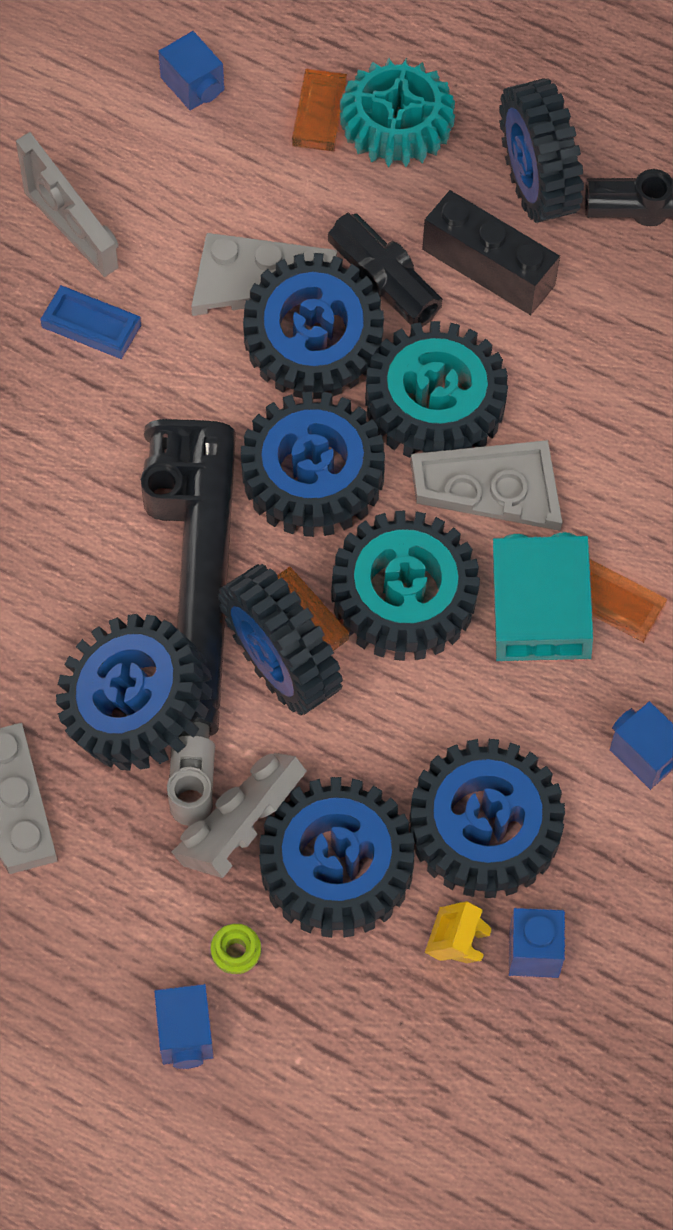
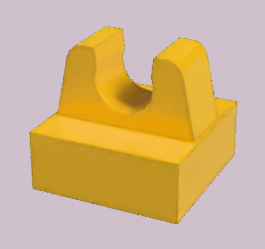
[425,901,491,963]

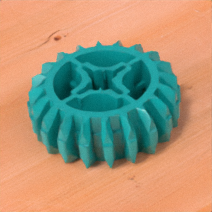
[340,58,455,168]

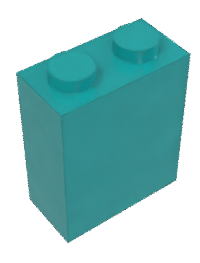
[493,532,593,661]

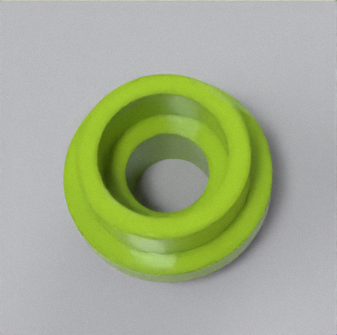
[211,924,261,974]

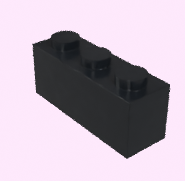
[422,190,560,316]

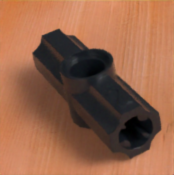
[584,169,673,227]
[328,212,443,327]

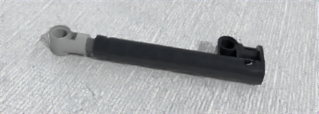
[140,419,236,826]

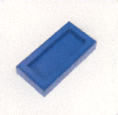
[40,285,141,360]

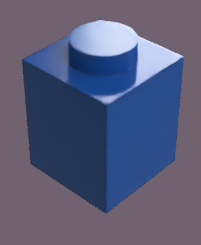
[158,31,224,111]
[609,701,673,790]
[508,908,565,978]
[154,984,214,1069]

